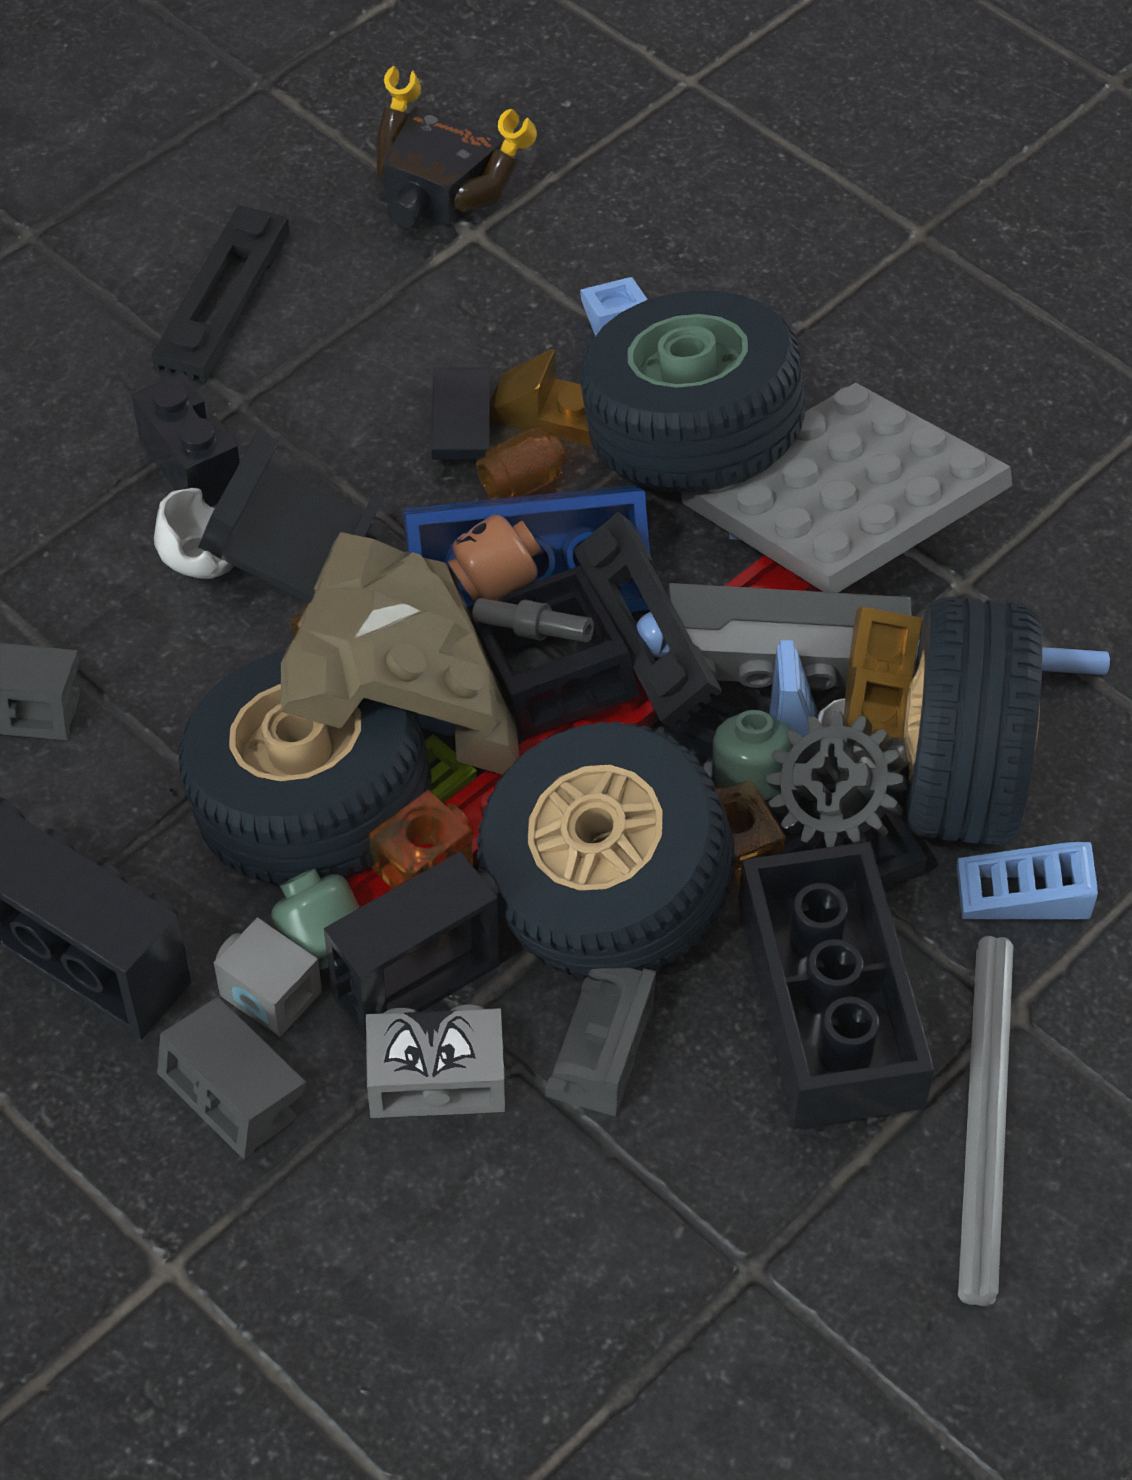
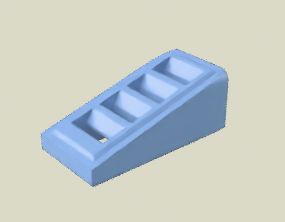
[769,640,819,762]
[956,842,1098,919]

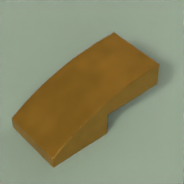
[844,606,923,740]

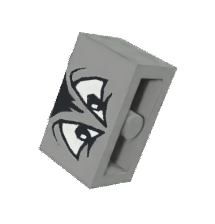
[366,1005,505,1118]

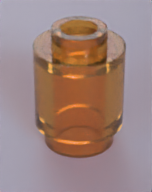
[476,426,566,499]

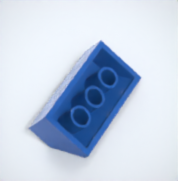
[402,485,650,612]

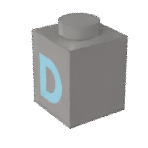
[214,917,322,1038]

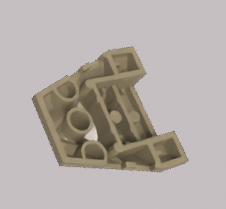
[281,532,519,774]

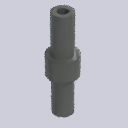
[473,598,594,643]

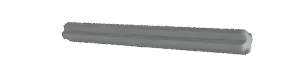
[958,935,1014,1306]

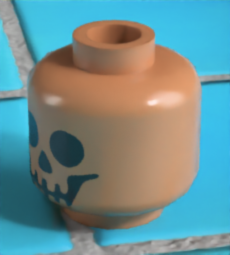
[448,514,542,602]

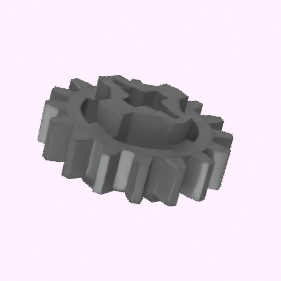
[766,711,909,849]

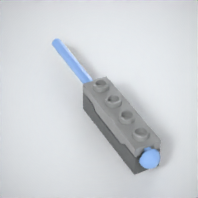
[636,583,1110,691]

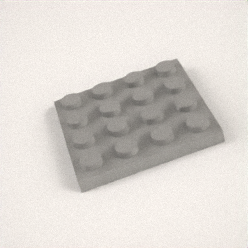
[681,383,1012,593]

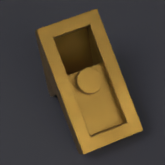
[490,349,593,447]

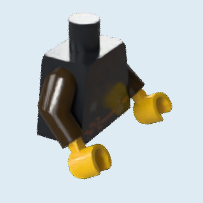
[376,66,537,228]

